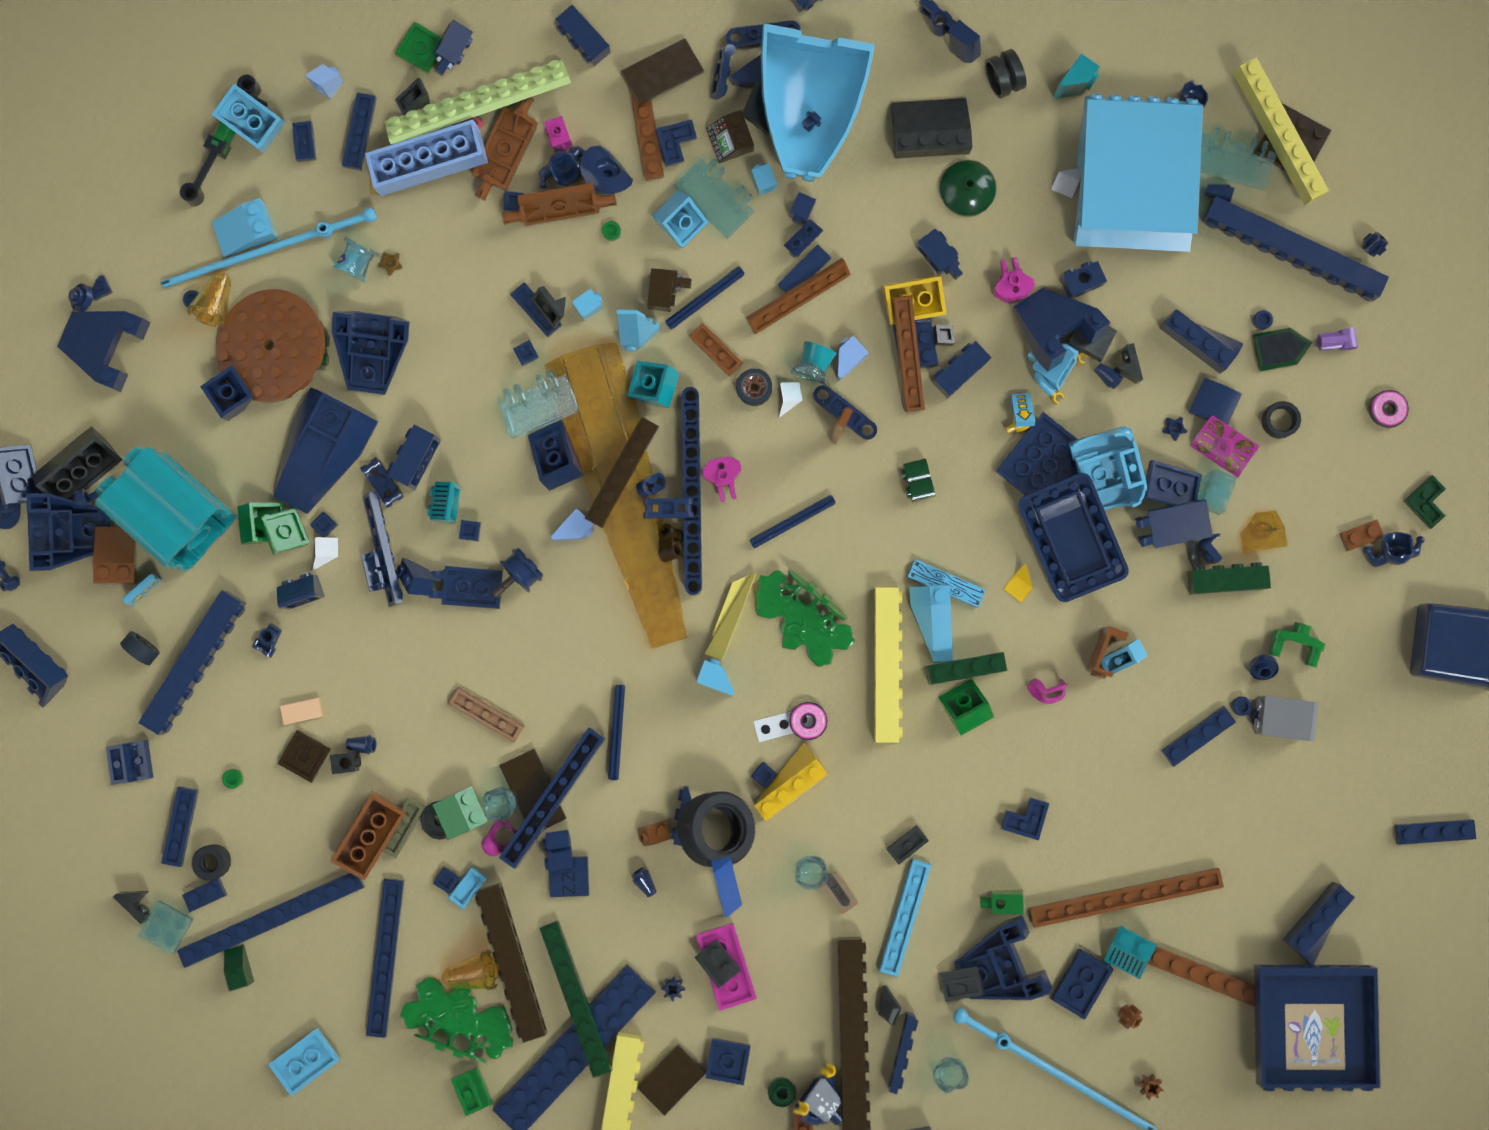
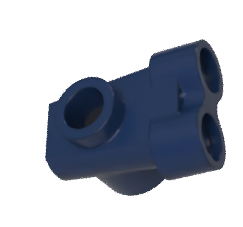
[252,623,282,658]

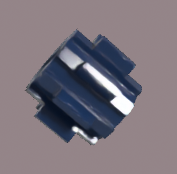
[1362,232,1388,257]
[661,975,686,1001]

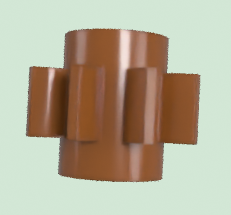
[1118,1004,1143,1030]
[1138,1074,1164,1100]

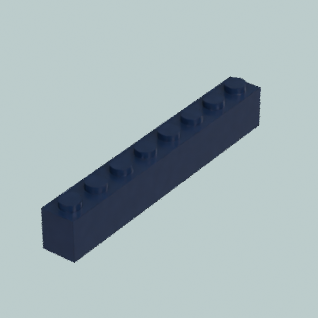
[138,590,246,735]
[499,728,606,869]

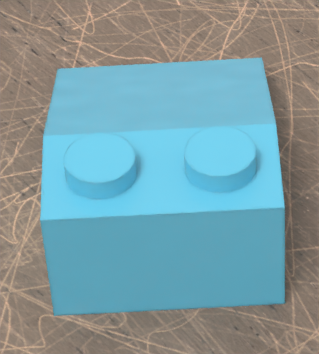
[212,84,286,153]
[212,198,278,258]

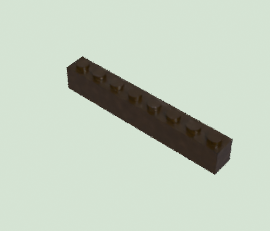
[475,882,548,1043]

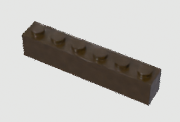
[585,417,659,528]

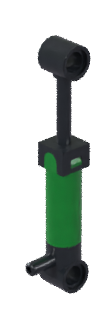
[180,74,268,206]

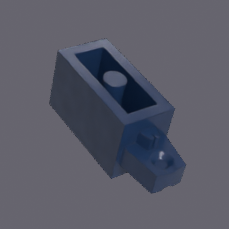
[432,19,473,76]
[916,229,963,280]

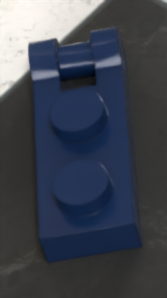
[710,44,735,100]

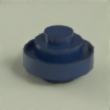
[68,283,93,312]
[1249,655,1279,680]

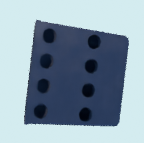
[1410,603,1489,690]

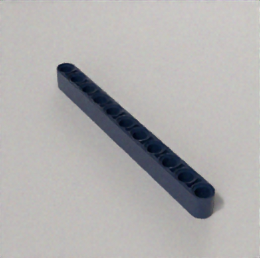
[682,387,702,596]

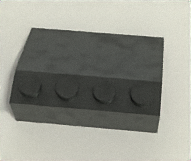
[891,98,973,159]

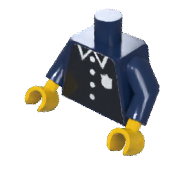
[794,1063,843,1126]

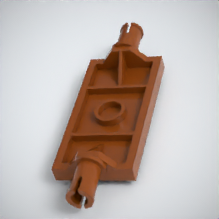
[471,97,539,201]
[502,183,617,226]

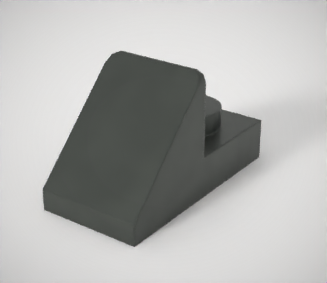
[395,78,430,116]
[531,286,566,328]
[1114,343,1143,384]
[113,891,152,924]

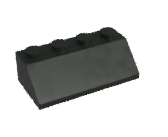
[32,426,122,501]

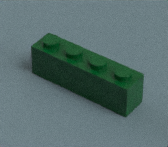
[1187,562,1271,595]
[925,652,1007,685]

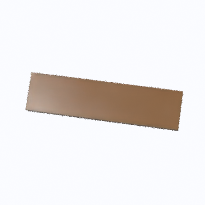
[448,687,524,743]

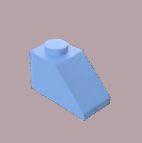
[306,64,343,99]
[837,336,869,381]
[551,509,595,541]

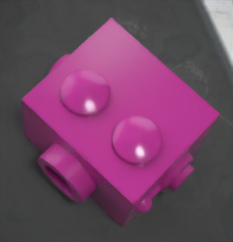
[544,116,573,152]

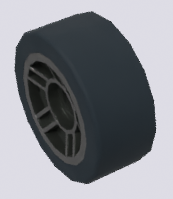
[120,631,160,665]

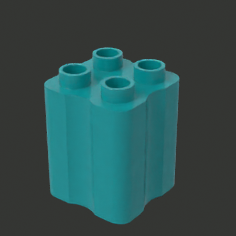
[96,447,237,572]

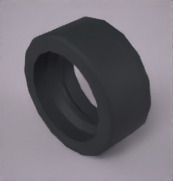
[1261,401,1301,439]

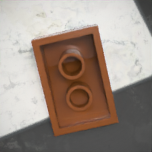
[93,527,137,584]

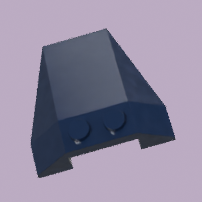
[332,311,410,395]
[26,493,110,571]

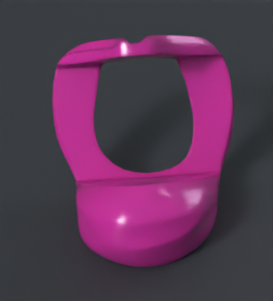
[1028,678,1068,704]
[481,818,517,856]

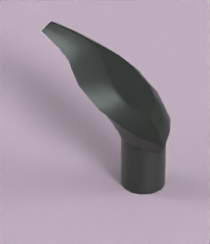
[1187,540,1200,569]

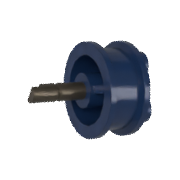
[492,548,544,598]

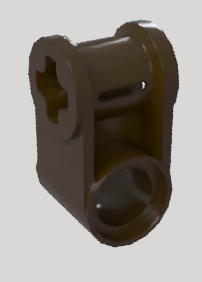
[658,523,684,563]

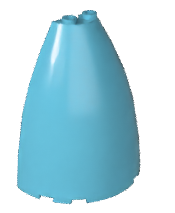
[761,24,875,182]

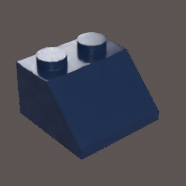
[200,365,254,421]
[276,573,325,610]

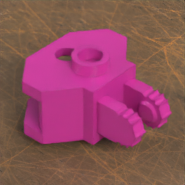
[993,257,1035,303]
[702,456,742,502]

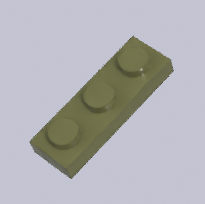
[383,797,426,858]

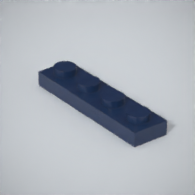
[342,93,377,171]
[1161,706,1236,767]
[161,786,199,867]
[1395,819,1476,845]
[888,1012,918,1094]

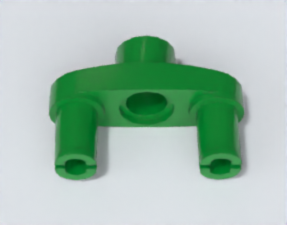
[1268,622,1325,668]

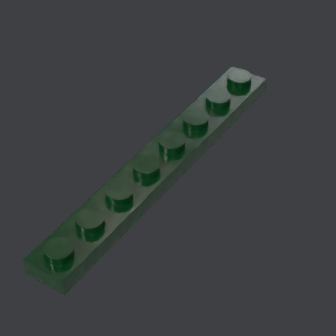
[539,920,613,1078]

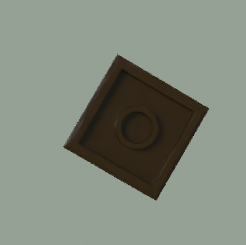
[278,730,332,783]

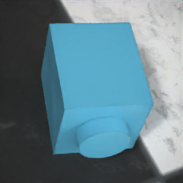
[751,163,777,196]
[572,289,603,321]

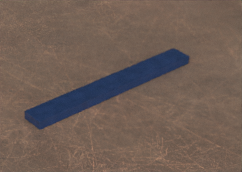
[366,878,405,1038]

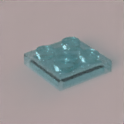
[138,901,194,955]

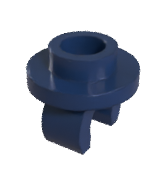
[802,111,821,132]

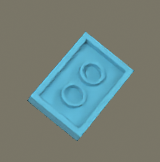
[268,1028,340,1096]

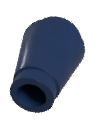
[1205,184,1234,202]
[1094,363,1123,389]
[346,735,377,755]
[631,867,657,898]

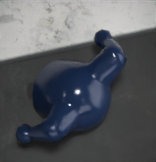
[539,146,585,189]
[1363,532,1425,567]

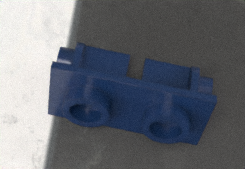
[784,219,823,258]
[361,550,387,592]

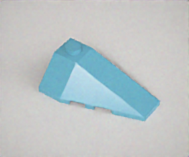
[617,310,660,352]
[909,584,953,662]

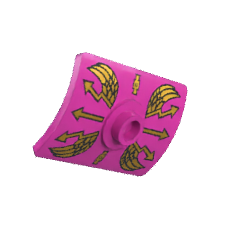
[1191,416,1259,477]

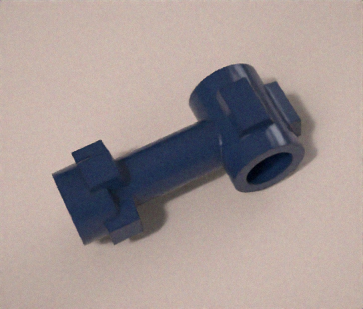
[0,560,20,592]

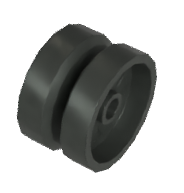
[985,49,1027,99]

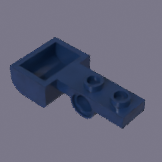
[919,0,981,63]

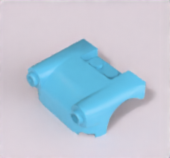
[1068,426,1147,510]

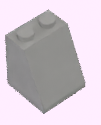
[1254,696,1319,741]

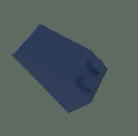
[528,420,583,491]

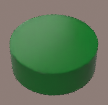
[602,221,621,241]
[222,769,243,789]

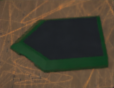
[1253,328,1312,371]

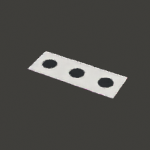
[753,711,813,742]

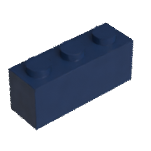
[555,5,611,67]
[932,341,992,399]

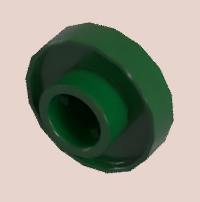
[768,1077,797,1108]

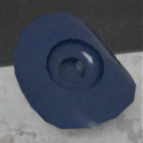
[580,146,633,194]

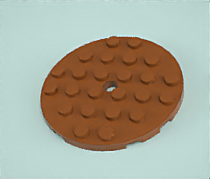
[216,289,325,403]

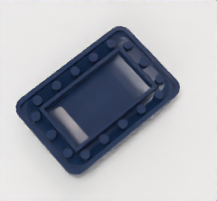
[1018,473,1129,602]

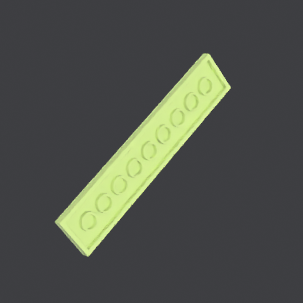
[385,59,571,145]

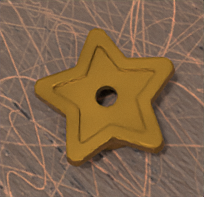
[378,252,403,276]

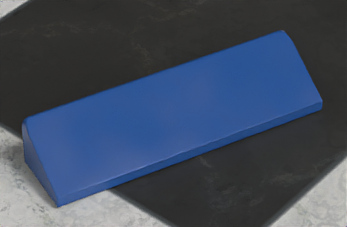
[711,857,742,917]

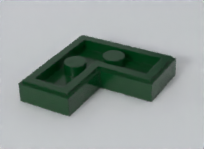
[1403,475,1446,529]

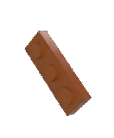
[689,323,743,377]

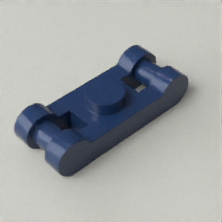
[360,457,404,508]
[643,498,693,519]

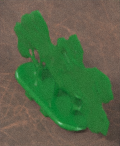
[755,569,855,666]
[400,977,514,1063]

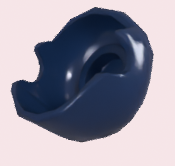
[1179,81,1208,108]

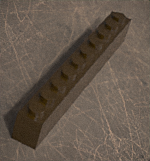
[838,937,871,1130]

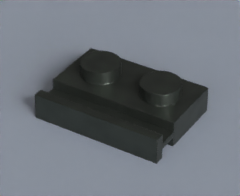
[694,939,741,988]
[939,966,984,1002]

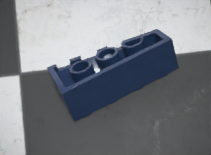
[1159,309,1243,374]
[0,624,69,708]
[1282,882,1355,965]

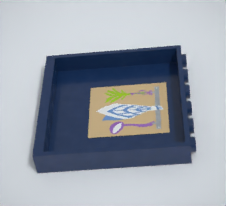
[1254,965,1381,1091]

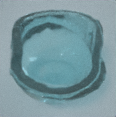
[483,787,516,822]
[795,856,829,891]
[933,1056,969,1093]

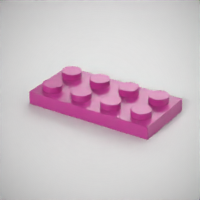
[696,923,757,1011]

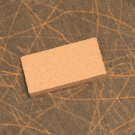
[280,698,323,725]

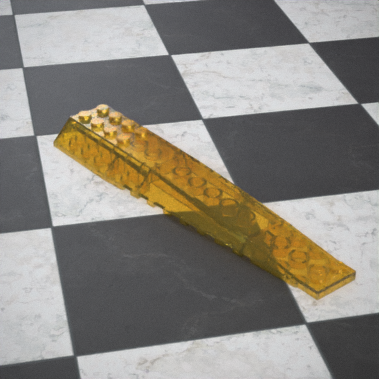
[545,342,689,649]

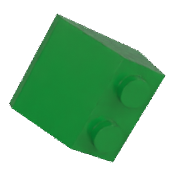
[237,503,284,545]
[939,679,994,735]
[432,787,488,840]

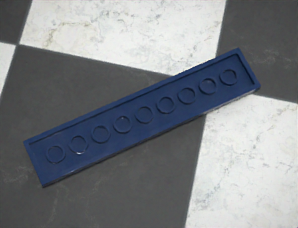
[493,965,656,1130]

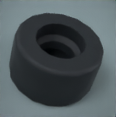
[192,844,231,881]

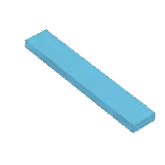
[879,858,931,977]

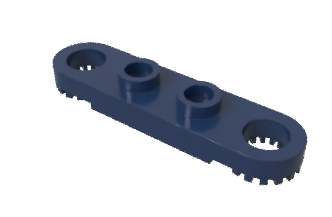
[726,20,801,48]
[813,385,877,440]

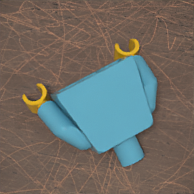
[1028,343,1088,404]

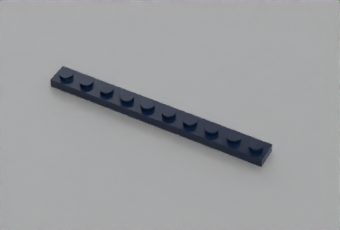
[177,873,365,968]

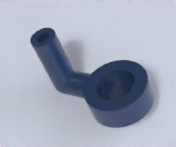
[73,488,100,509]

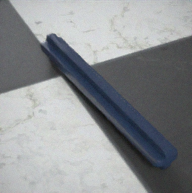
[666,266,744,330]
[750,495,836,548]
[608,685,625,780]

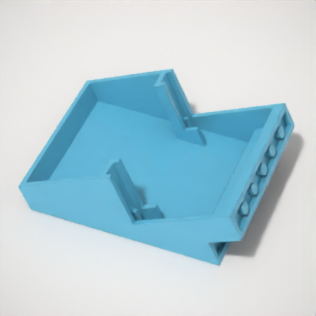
[1073,93,1203,252]

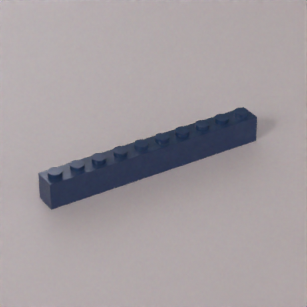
[1202,196,1389,301]

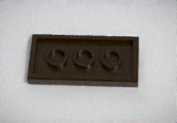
[620,38,704,106]
[499,748,567,829]

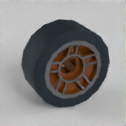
[736,368,772,406]

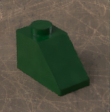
[224,944,255,992]

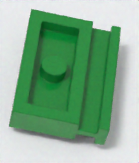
[451,1067,493,1116]

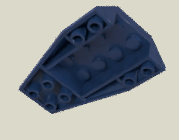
[273,387,378,514]

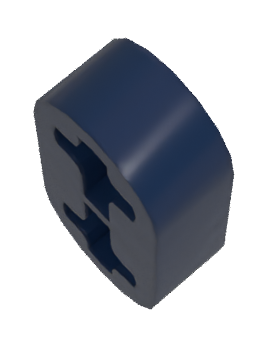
[636,473,666,498]

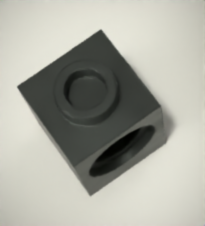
[330,752,361,774]

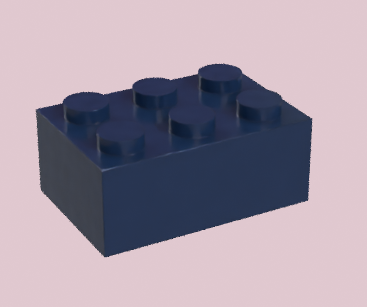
[387,425,441,491]

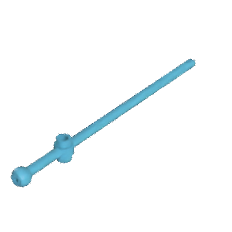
[160,208,377,288]
[953,1008,1157,1130]

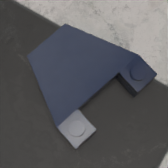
[1013,288,1110,372]
[57,311,150,392]
[955,914,1052,1000]

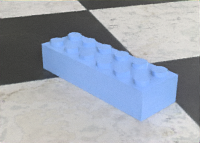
[365,120,488,196]

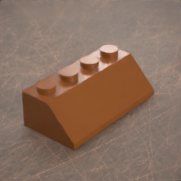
[330,790,406,881]

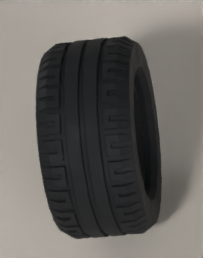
[678,791,755,867]

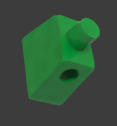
[980,890,1024,914]

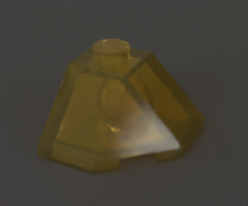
[1240,510,1288,553]

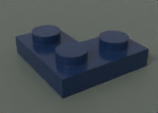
[655,120,697,167]
[1001,797,1050,841]

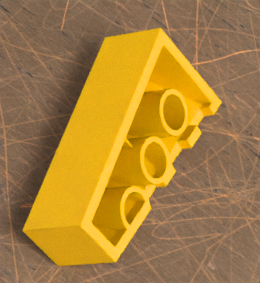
[754,743,828,821]

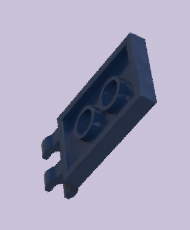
[1135,499,1213,548]
[428,566,503,609]

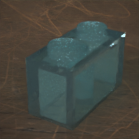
[1197,469,1237,515]

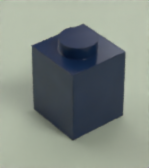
[789,192,816,225]

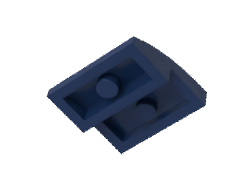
[1189,378,1242,425]
[106,740,154,785]

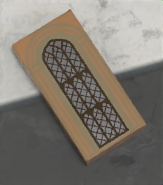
[820,871,858,914]

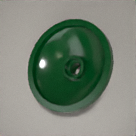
[940,160,996,216]

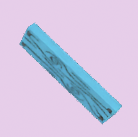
[908,559,986,608]

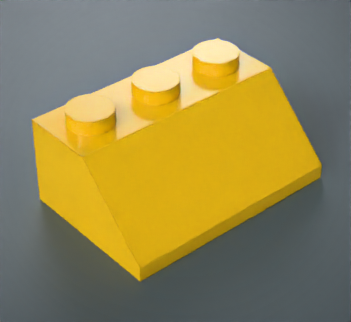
[882,275,947,325]

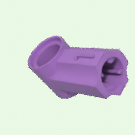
[1316,328,1358,351]

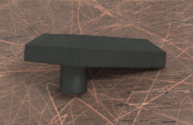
[878,985,902,1025]

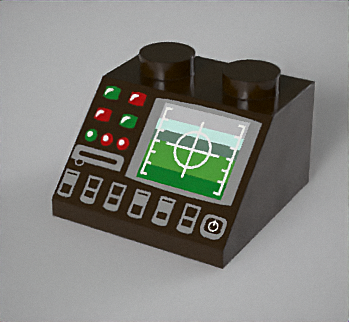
[706,110,754,164]

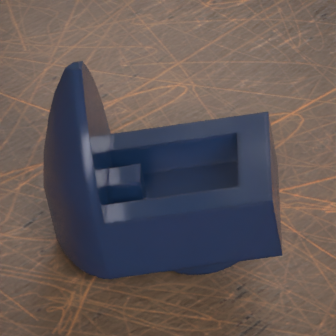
[1198,533,1223,564]

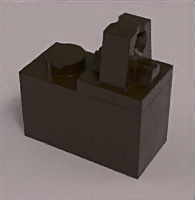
[647,268,692,312]

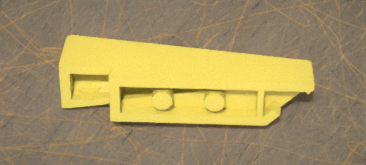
[705,573,756,661]

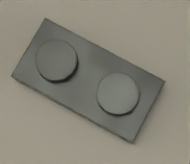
[886,825,929,865]

